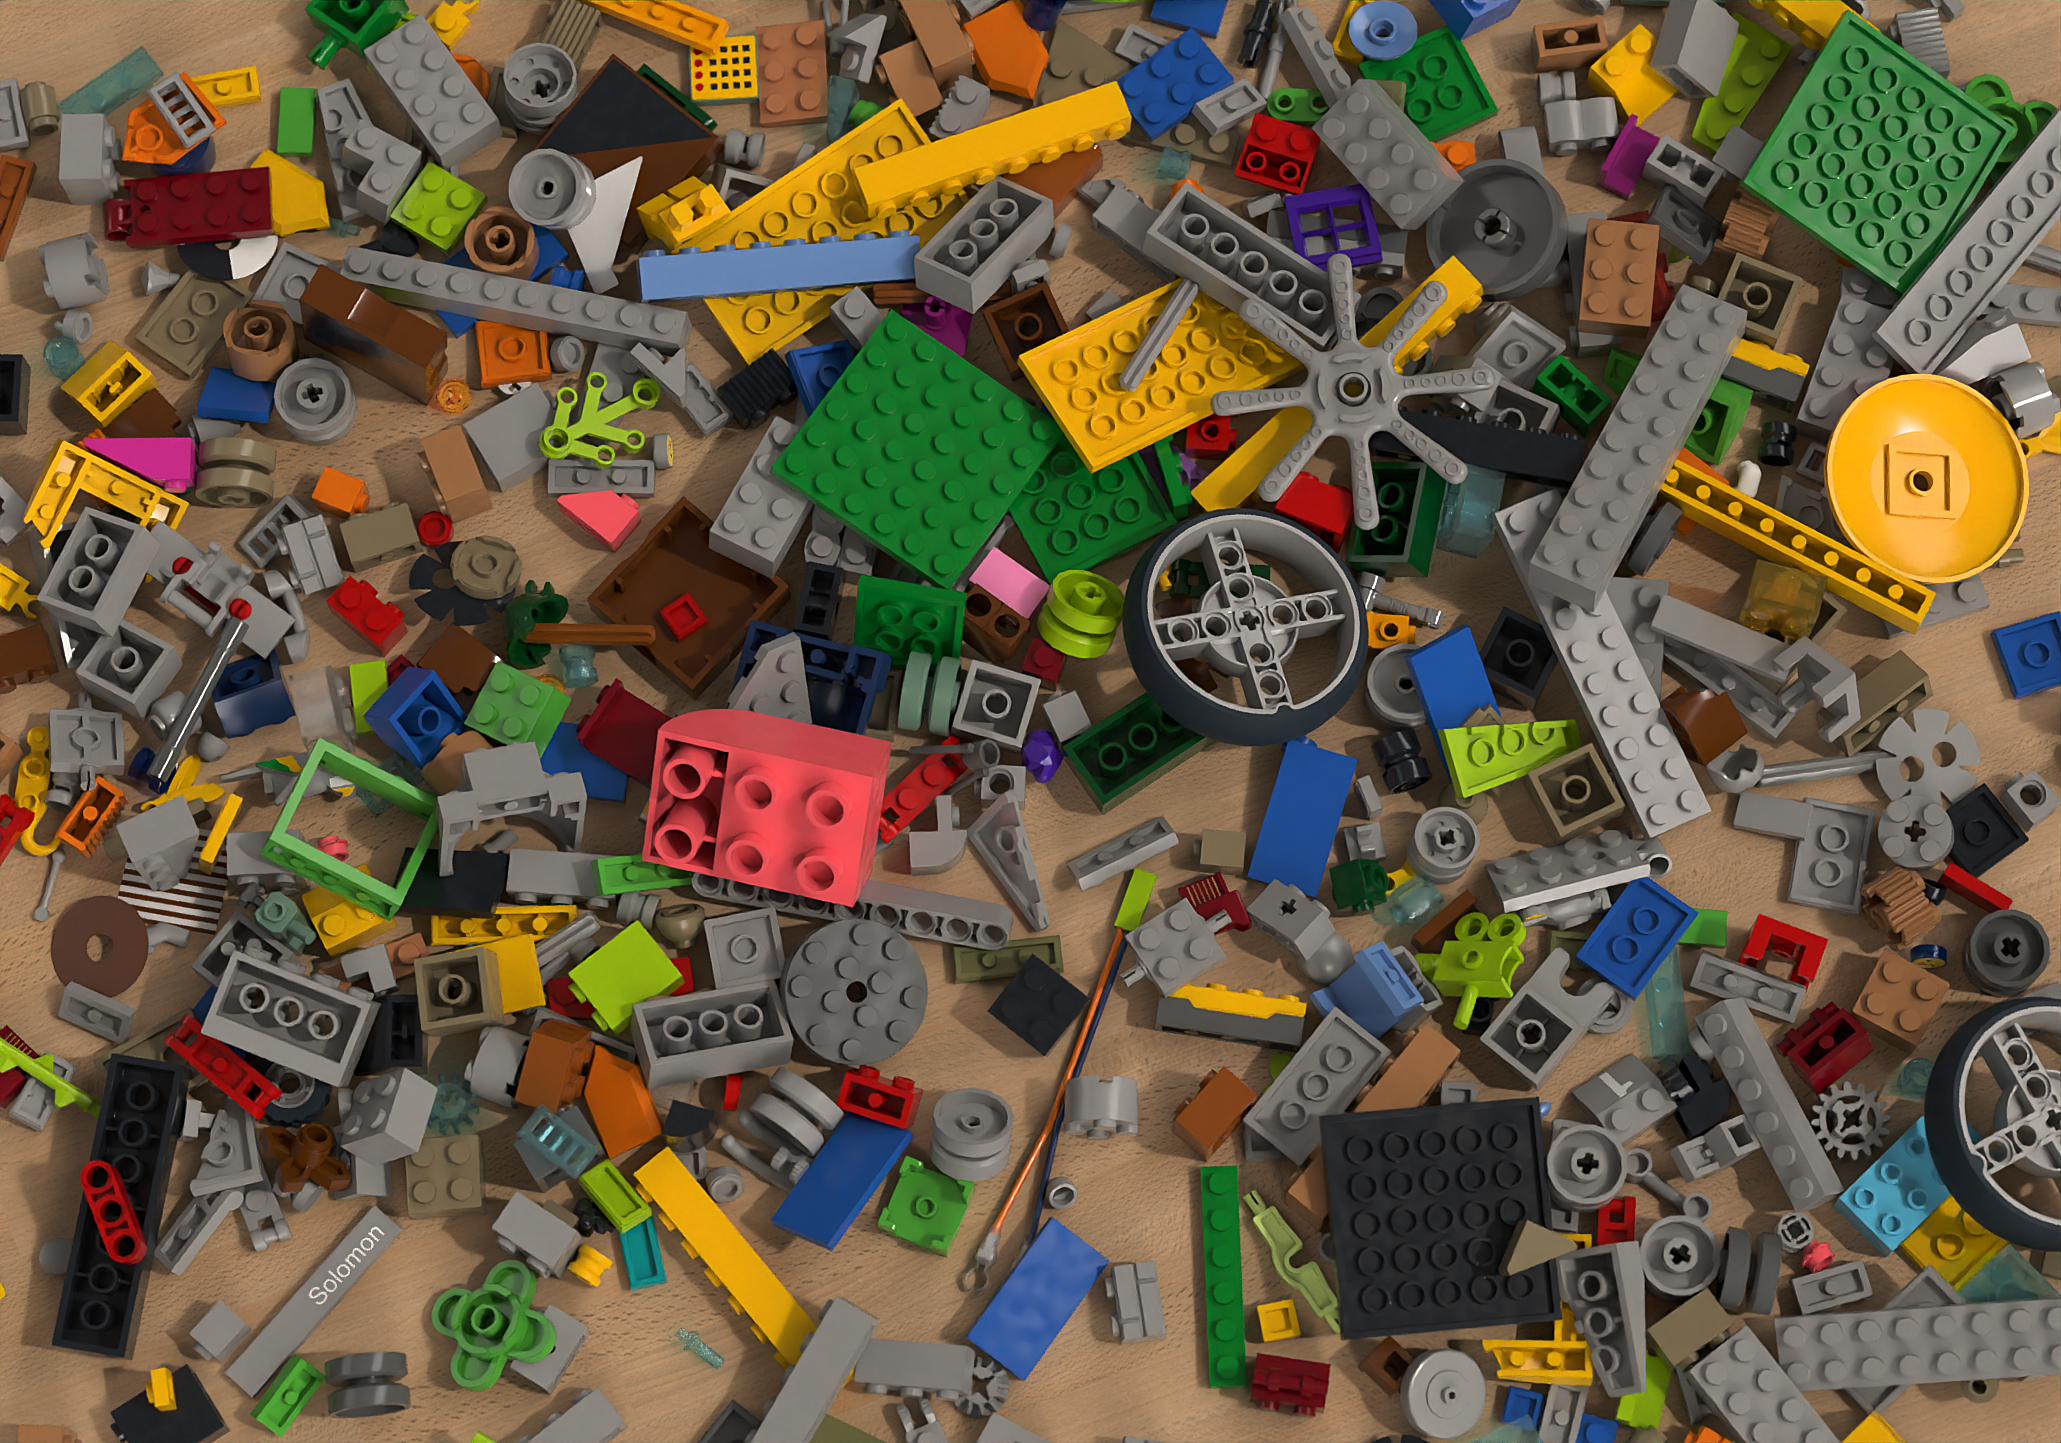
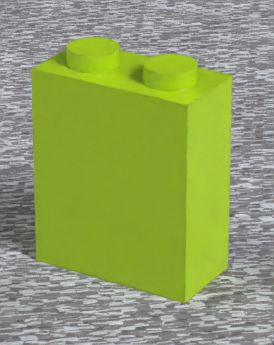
[568,920,685,1036]

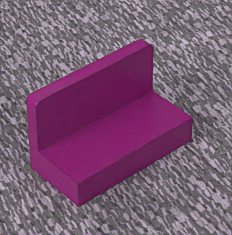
[1597,114,1660,200]

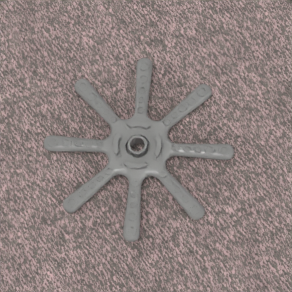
[1210,253,1496,530]

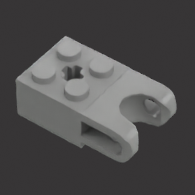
[1479,947,1615,1092]

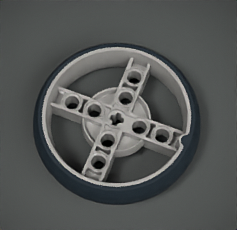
[1122,508,1369,746]
[1924,997,2061,1252]

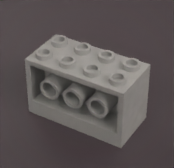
[200,946,381,1087]

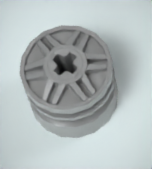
[503,43,578,135]

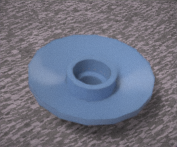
[1349,0,1418,60]

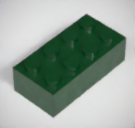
[1062,669,1215,815]

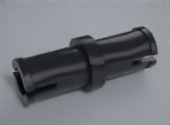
[1237,0,1278,69]

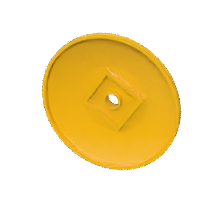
[1824,374,2029,584]

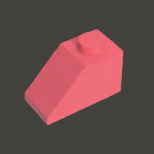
[557,490,642,553]

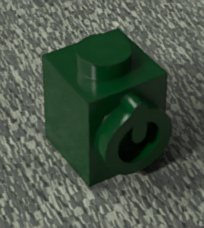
[1329,858,1389,916]

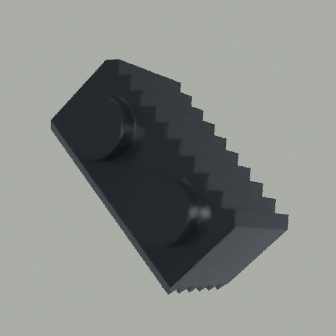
[717,348,798,430]

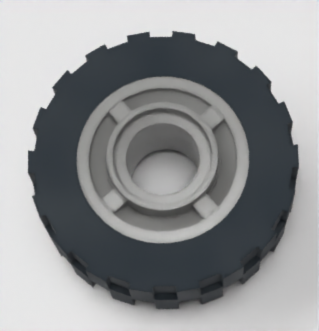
[249,1057,332,1128]

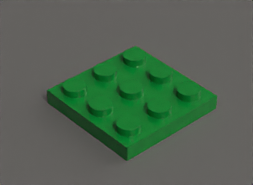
[1358,25,1498,143]
[853,574,967,676]

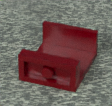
[576,678,678,790]

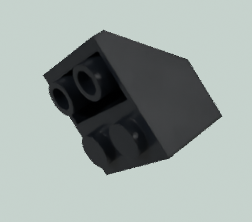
[354,995,428,1076]

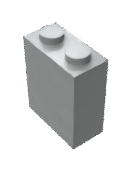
[1650,0,1739,99]
[463,382,571,492]

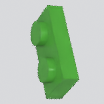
[250,1354,326,1437]

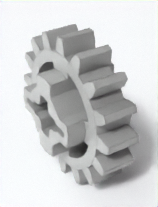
[1809,1081,1891,1162]

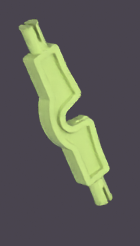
[1243,1189,1340,1336]

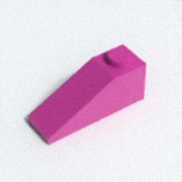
[84,437,197,493]

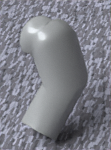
[146,922,191,955]

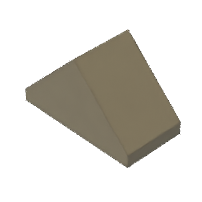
[1498,1220,1578,1276]

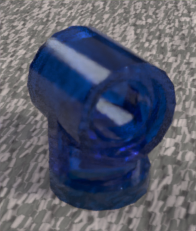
[1022,0,1067,31]

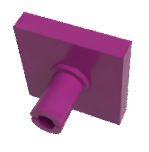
[901,295,974,359]

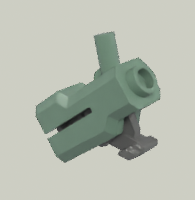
[237,882,317,956]

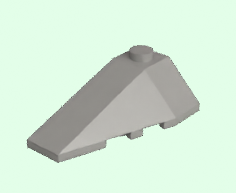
[1556,1241,1646,1397]

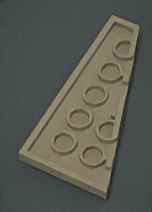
[1032,19,1240,170]

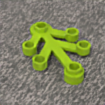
[538,371,661,469]

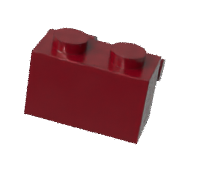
[1775,1001,1874,1096]
[1250,1353,1331,1418]

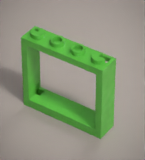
[259,737,438,921]

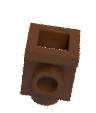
[1357,1336,1414,1397]

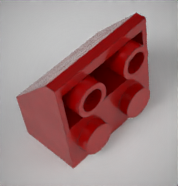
[1234,112,1321,195]

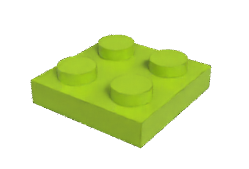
[390,161,488,256]

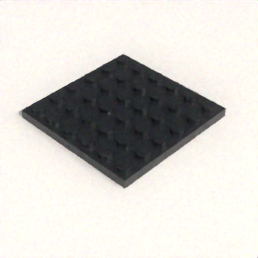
[1319,1097,1562,1340]

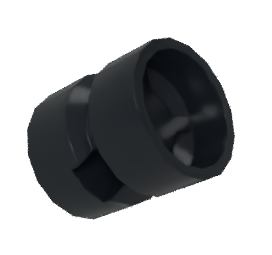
[1371,729,1433,795]

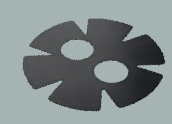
[409,541,515,626]

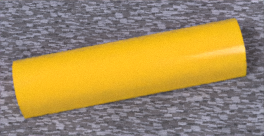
[431,905,579,946]

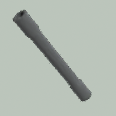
[146,616,249,783]

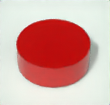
[417,511,454,548]
[722,1074,742,1112]

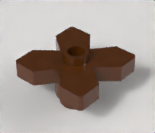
[259,1123,351,1193]

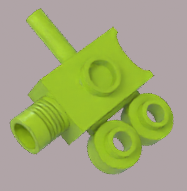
[1414,912,1527,1029]

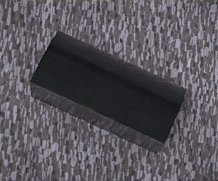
[662,1099,719,1153]

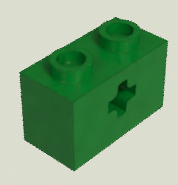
[1533,354,1613,438]

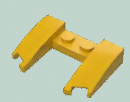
[22,438,189,582]
[1482,1234,1592,1386]

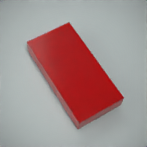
[1938,863,2013,914]

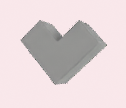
[340,943,399,997]

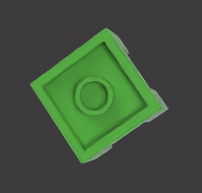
[878,1156,975,1257]

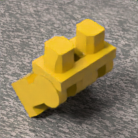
[636,176,731,250]

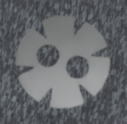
[1876,708,1980,806]

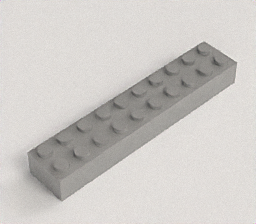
[1528,284,1748,612]

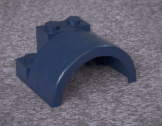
[726,620,892,736]

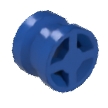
[550,265,585,291]

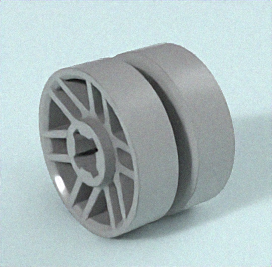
[1406,807,1480,884]

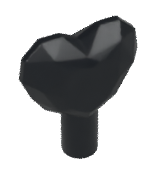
[360,220,419,257]

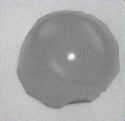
[1705,744,1765,793]
[1295,931,1353,984]

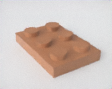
[756,19,831,128]

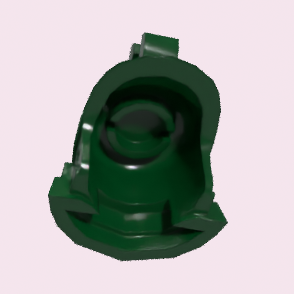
[503,580,569,669]

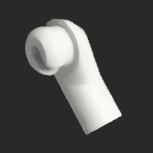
[1734,460,1761,498]

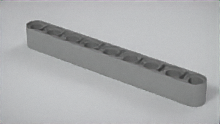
[692,872,1014,950]

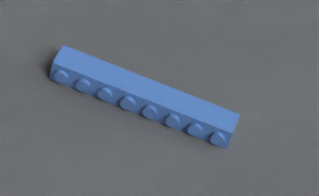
[636,230,920,304]

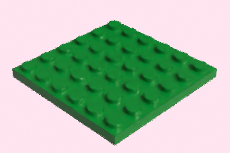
[1738,10,2016,298]
[770,309,1064,590]

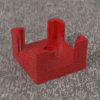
[1738,914,1829,993]

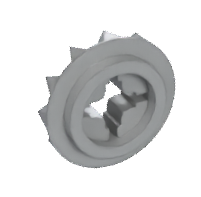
[1576,977,1633,1035]
[954,1357,1009,1417]

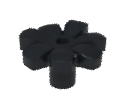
[573,1198,616,1237]

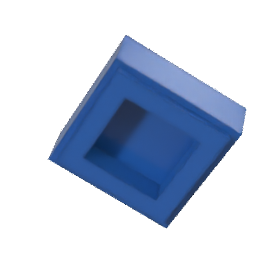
[1500,1385,1546,1432]

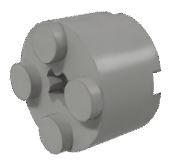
[38,232,109,310]
[1980,361,2061,440]
[1878,795,1954,871]
[464,1026,531,1109]
[1065,1076,1138,1140]

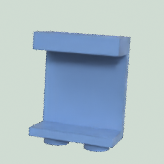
[1309,941,1424,1040]

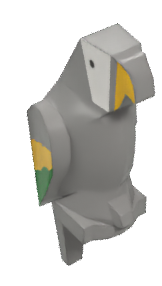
[221,752,358,807]
[1517,886,1627,930]

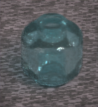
[1389,876,1445,930]

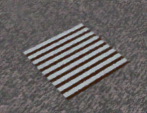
[118,829,228,935]

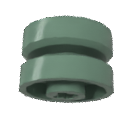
[898,650,962,736]

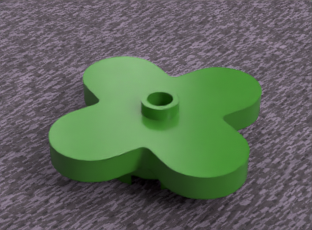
[1964,74,2057,187]
[432,1260,556,1392]

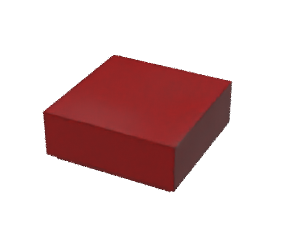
[659,592,709,643]

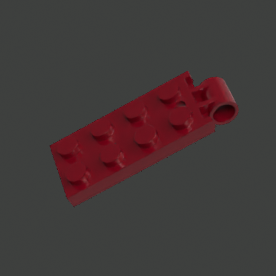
[103,166,274,249]

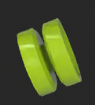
[1037,570,1125,658]

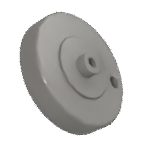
[1400,1348,1486,1439]

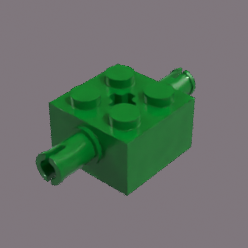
[304,0,409,70]

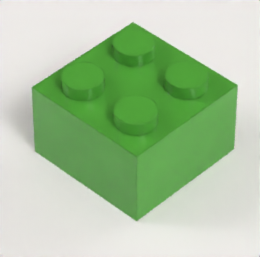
[464,660,572,759]

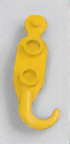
[14,726,61,856]

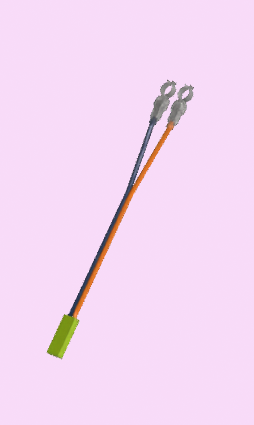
[966,868,1157,1296]

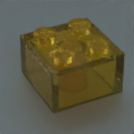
[1738,559,1828,639]

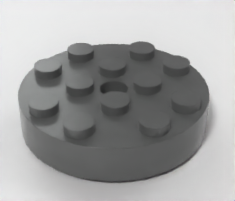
[1426,158,1568,302]
[779,919,928,1065]

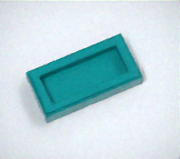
[618,1213,667,1291]

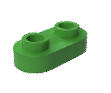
[1267,88,1330,126]

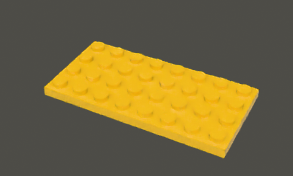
[670,98,970,366]
[1017,278,1331,474]

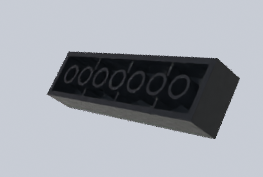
[51,1053,192,1360]

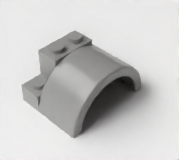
[436,741,587,876]

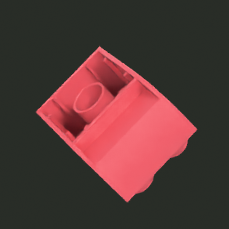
[642,709,891,907]

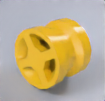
[566,1243,613,1288]

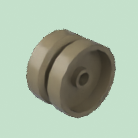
[195,437,277,508]

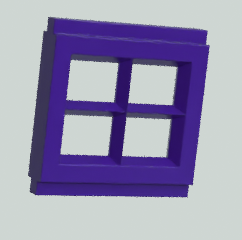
[1283,183,1383,272]

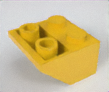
[59,340,160,430]

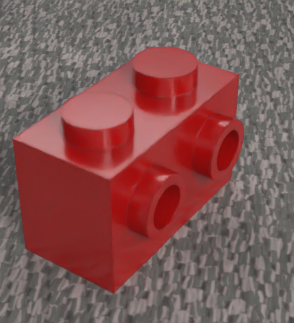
[1185,413,1237,461]
[326,576,408,657]
[836,1065,923,1129]

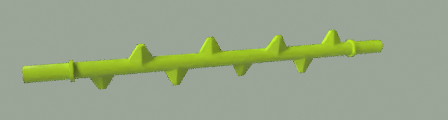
[0,1037,101,1118]

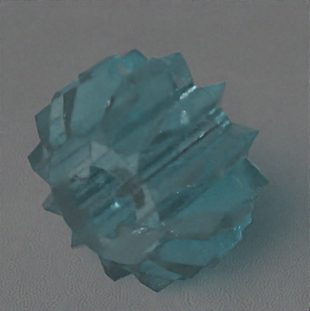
[427,1073,481,1135]

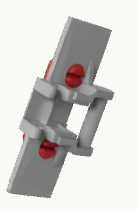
[147,520,296,659]

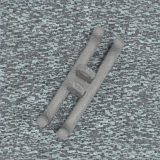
[721,1110,814,1195]

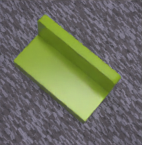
[1613,1349,1672,1430]

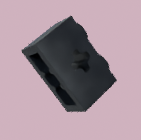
[793,561,846,641]

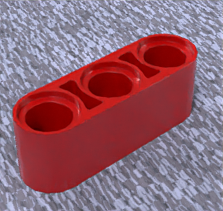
[80,1160,147,1265]

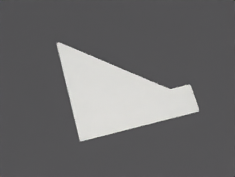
[568,156,643,294]

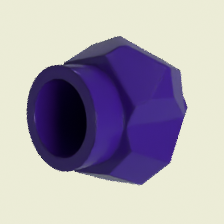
[1021,730,1063,784]

